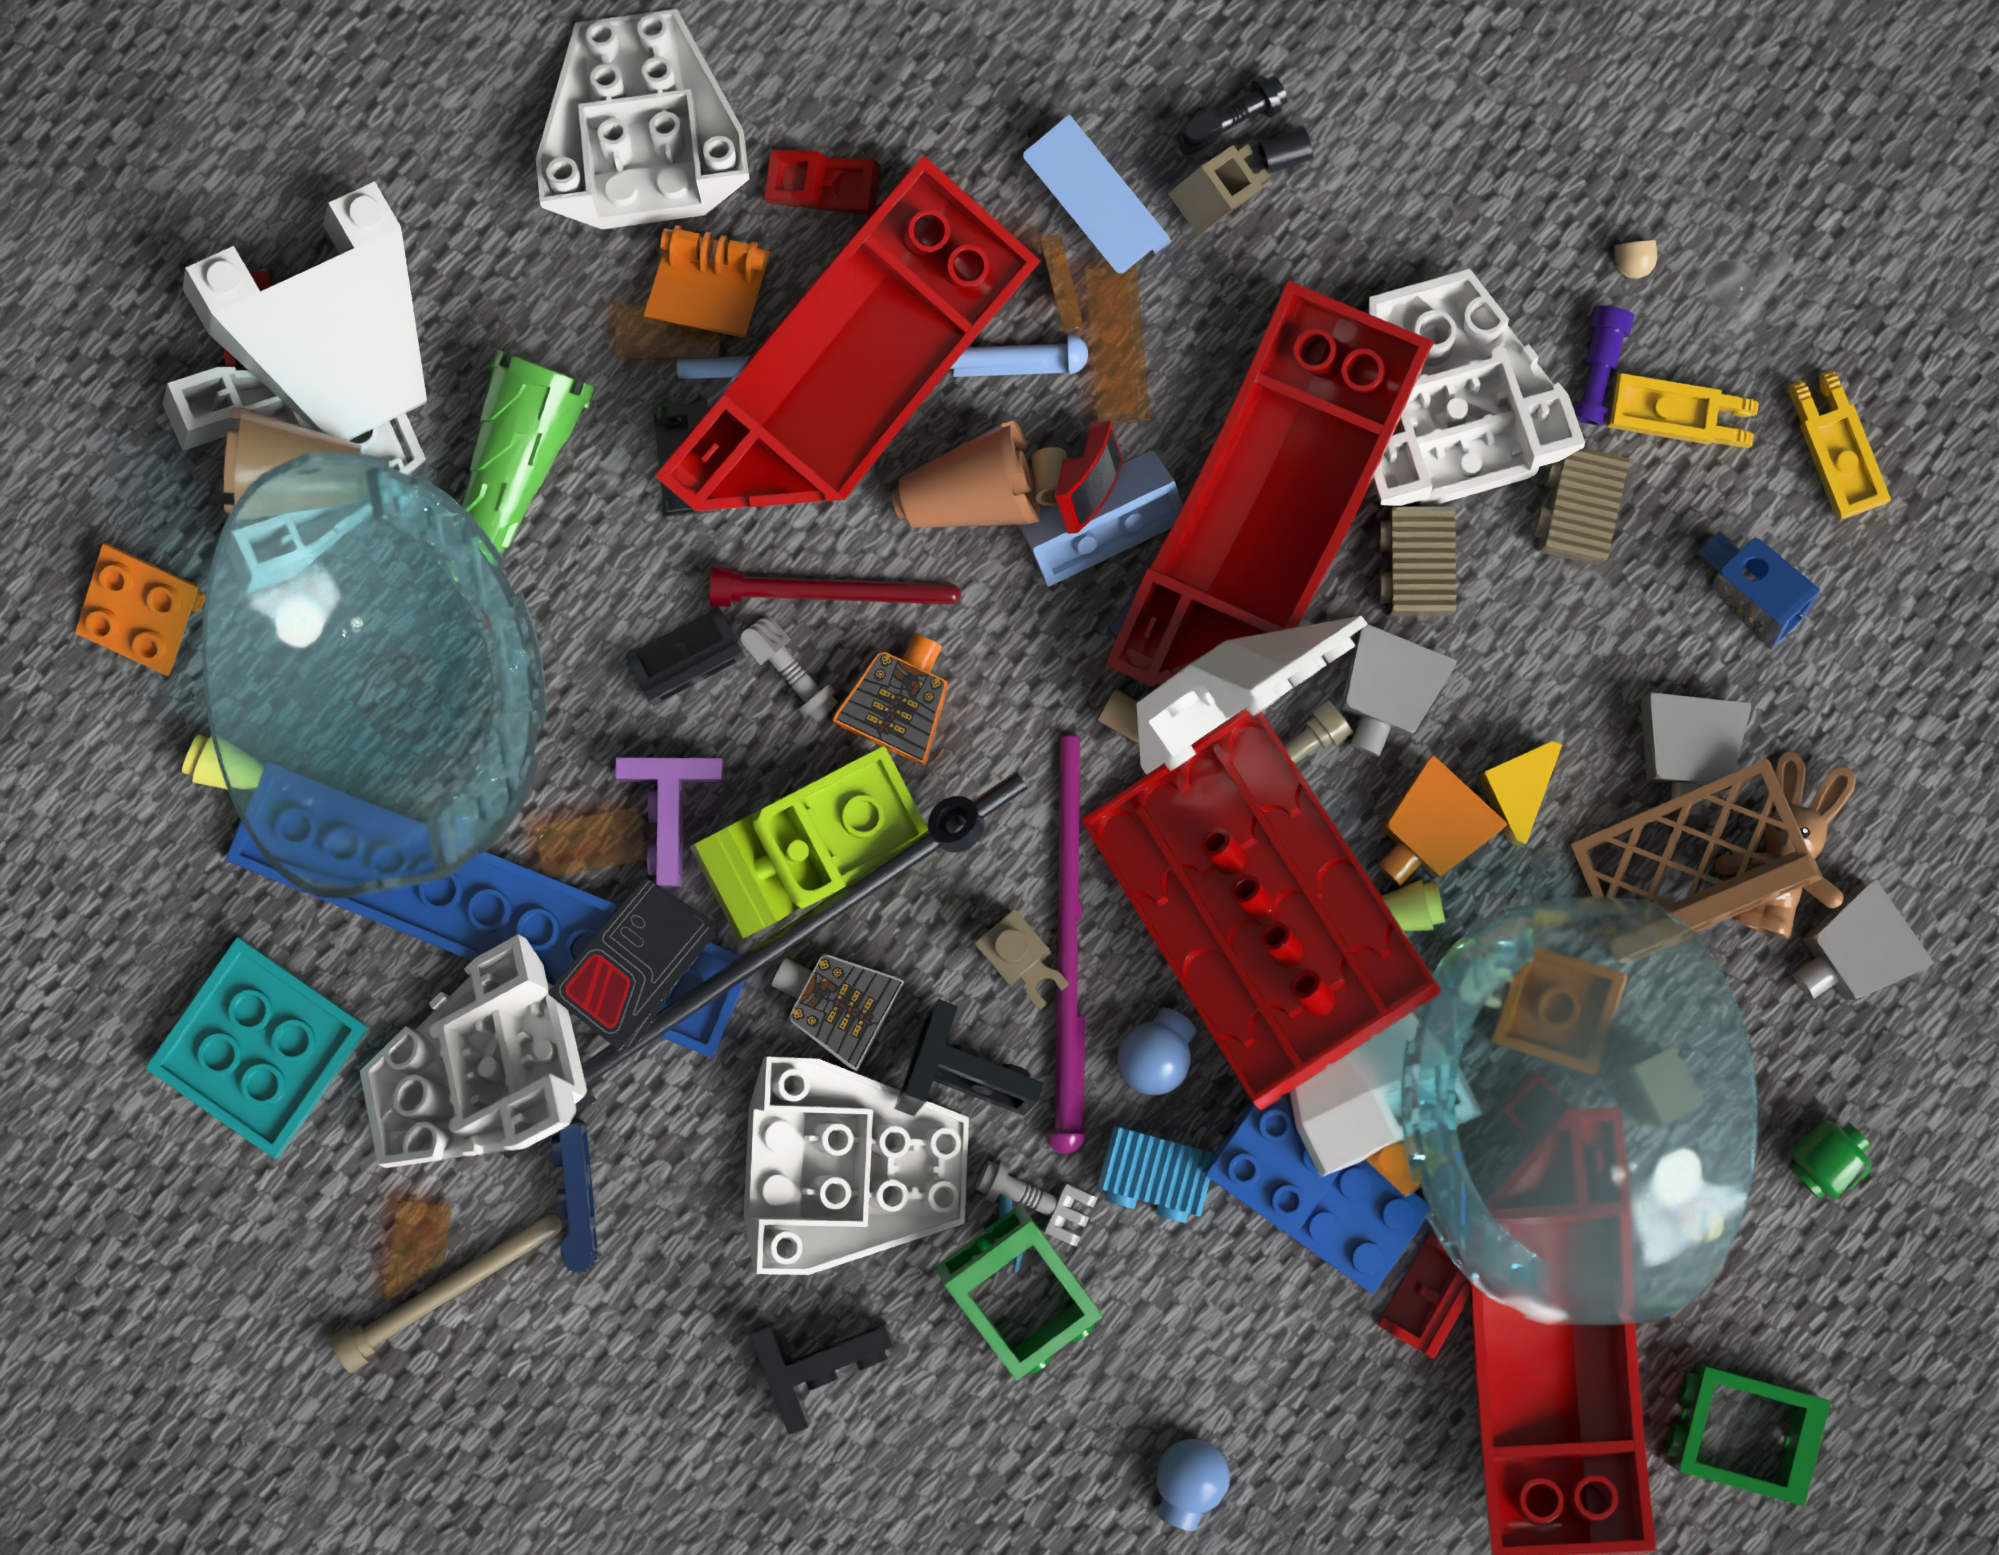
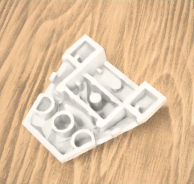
[1369,269,1585,507]
[360,935,587,1168]

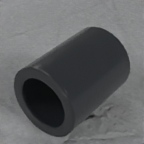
[1257,125,1313,174]

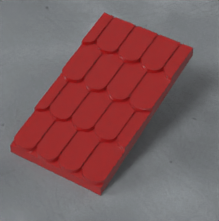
[1081,708,1443,1110]

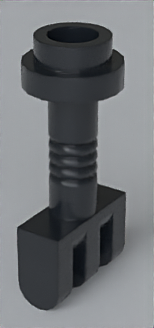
[1179,76,1288,156]

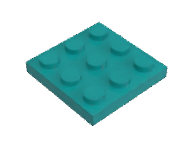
[145,937,370,1159]

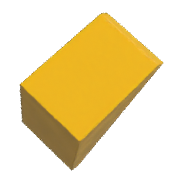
[1478,741,1562,846]

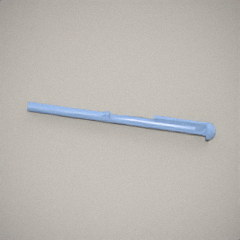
[677,334,1088,379]

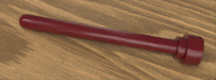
[709,565,961,607]

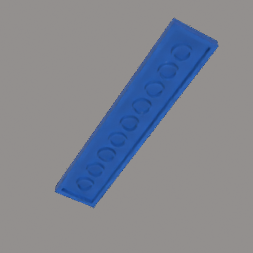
[225,763,747,1058]

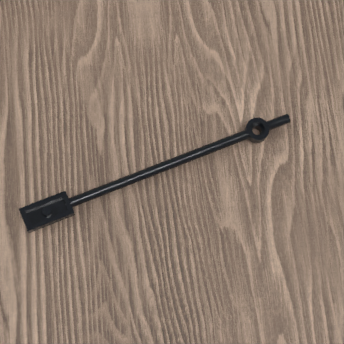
[499,771,1028,1159]

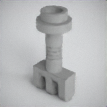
[741,616,839,722]
[975,1160,1098,1246]

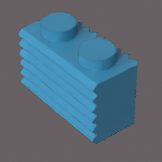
[1096,1125,1215,1223]

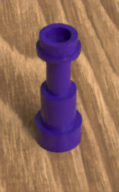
[1572,305,1635,426]

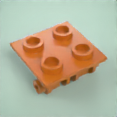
[644,225,770,338]
[75,543,206,676]

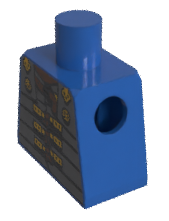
[1699,531,1820,650]

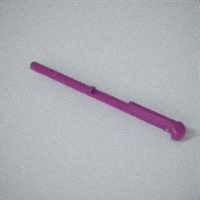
[1045,736,1086,1154]

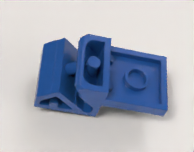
[1202,1097,1434,1295]

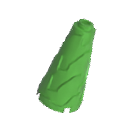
[456,349,595,560]

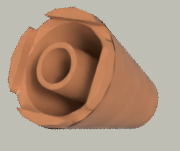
[224,407,371,515]
[892,420,1042,528]

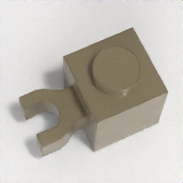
[1168,144,1270,235]
[974,909,1070,1011]

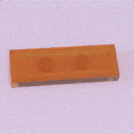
[1085,265,1150,424]

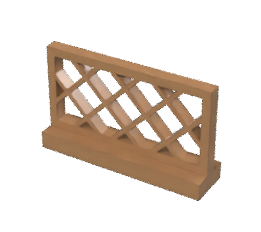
[1571,759,1823,961]

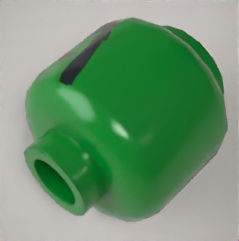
[1790,1121,1871,1199]

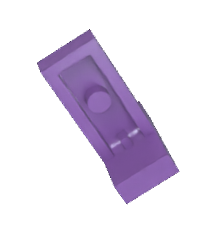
[615,758,726,887]

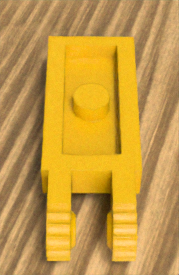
[1788,370,1891,522]
[1607,373,1759,448]

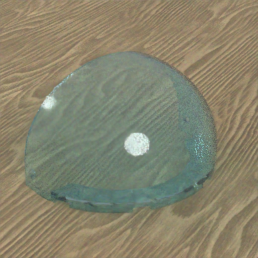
[202,452,546,899]
[1401,897,1757,1325]

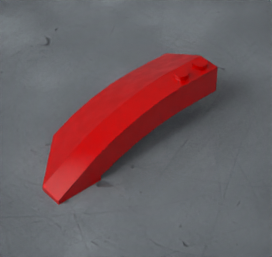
[654,155,1041,511]
[1105,281,1434,687]
[1469,1107,1657,1555]

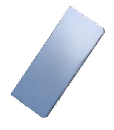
[1023,114,1171,274]
[1017,451,1183,587]

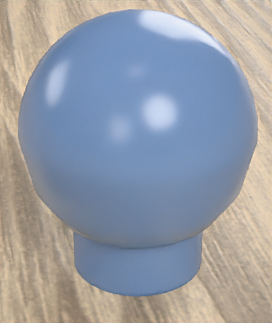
[1117,1008,1196,1095]
[1156,1439,1230,1531]

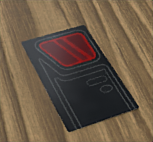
[548,878,716,1050]

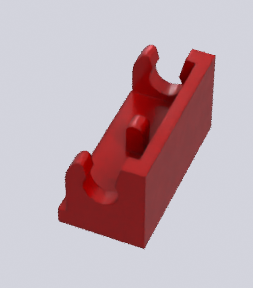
[1377,1233,1471,1359]

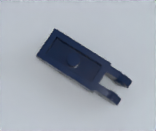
[552,1121,599,1274]

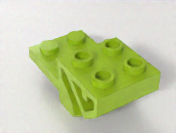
[689,745,928,940]

